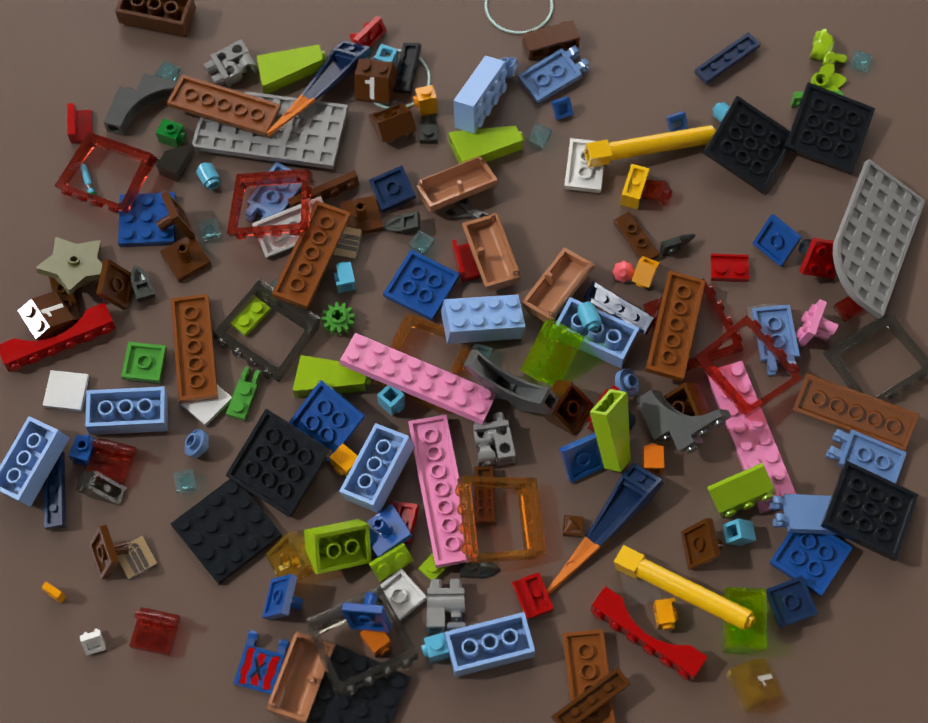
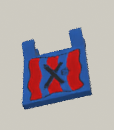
[233,630,289,695]

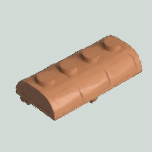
[417,156,498,213]
[462,213,521,291]
[521,247,595,324]
[267,632,335,723]

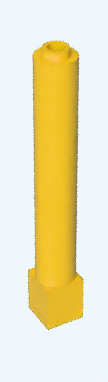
[584,125,716,168]
[613,545,755,630]

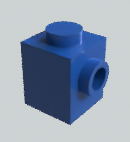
[69,434,99,467]

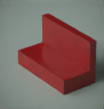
[67,103,93,144]
[452,239,479,282]

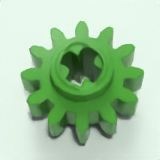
[321,302,355,336]

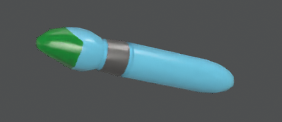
[80,163,96,201]

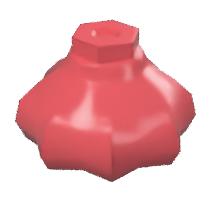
[612,260,635,284]

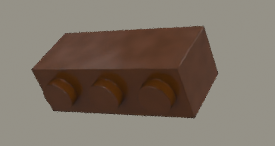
[522,20,580,61]

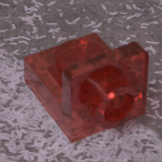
[641,180,672,206]
[833,296,864,322]

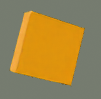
[42,582,66,603]

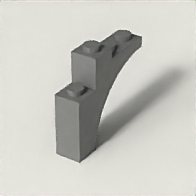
[463,350,560,415]
[636,390,731,454]

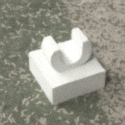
[80,629,106,656]

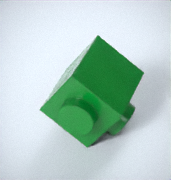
[156,118,186,149]

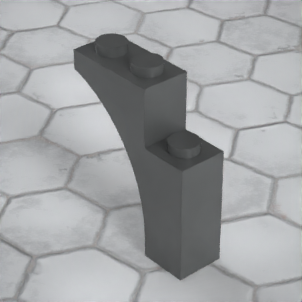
[104,73,177,136]

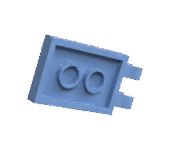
[518,46,589,104]
[244,162,307,222]
[751,305,800,376]
[825,429,907,483]
[769,494,838,535]

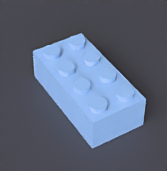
[454,56,507,134]
[441,295,525,344]
[552,297,639,369]
[85,386,168,435]
[0,416,69,507]
[339,423,415,513]
[445,612,535,677]

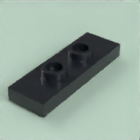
[393,43,422,93]

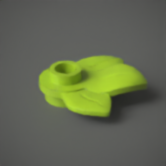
[811,64,846,91]

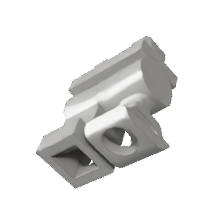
[204,39,259,88]
[473,412,516,466]
[426,579,466,633]

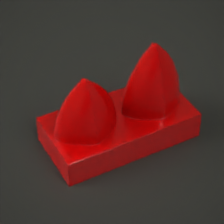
[350,16,387,47]

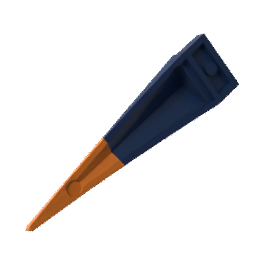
[267,40,371,137]
[547,463,664,595]

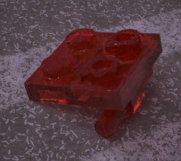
[85,438,137,485]
[129,607,181,656]

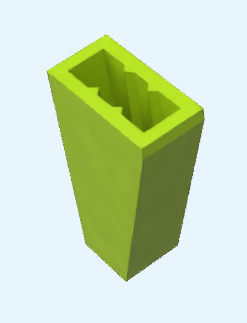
[257,44,326,94]
[448,125,525,164]
[293,355,372,398]
[590,389,631,472]

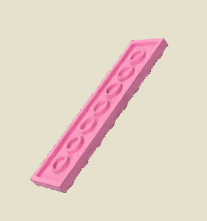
[339,333,496,425]
[705,361,796,513]
[408,415,475,568]

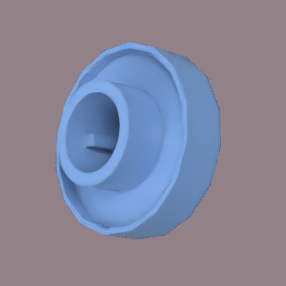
[500,57,519,79]
[615,369,639,397]
[184,429,209,458]

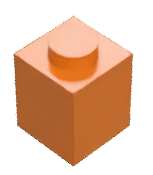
[642,443,664,475]
[360,630,392,657]

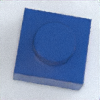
[551,96,574,120]
[666,111,689,132]

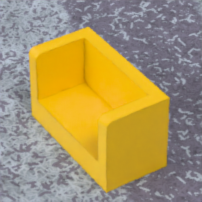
[620,164,649,210]

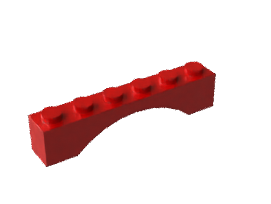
[0,302,116,372]
[590,586,708,681]

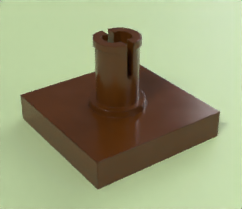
[156,191,195,239]
[339,195,384,238]
[160,237,211,282]
[95,259,132,310]
[681,518,723,570]
[89,525,129,579]

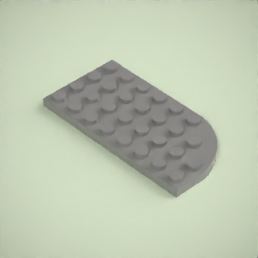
[191,92,348,170]
[833,159,925,319]

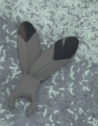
[445,198,488,220]

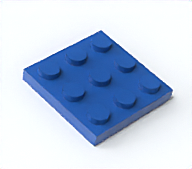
[118,192,176,247]
[383,250,460,321]
[289,380,366,462]
[769,533,853,597]

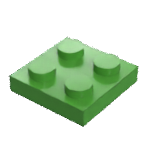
[121,342,167,383]

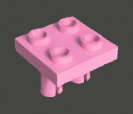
[796,299,838,348]

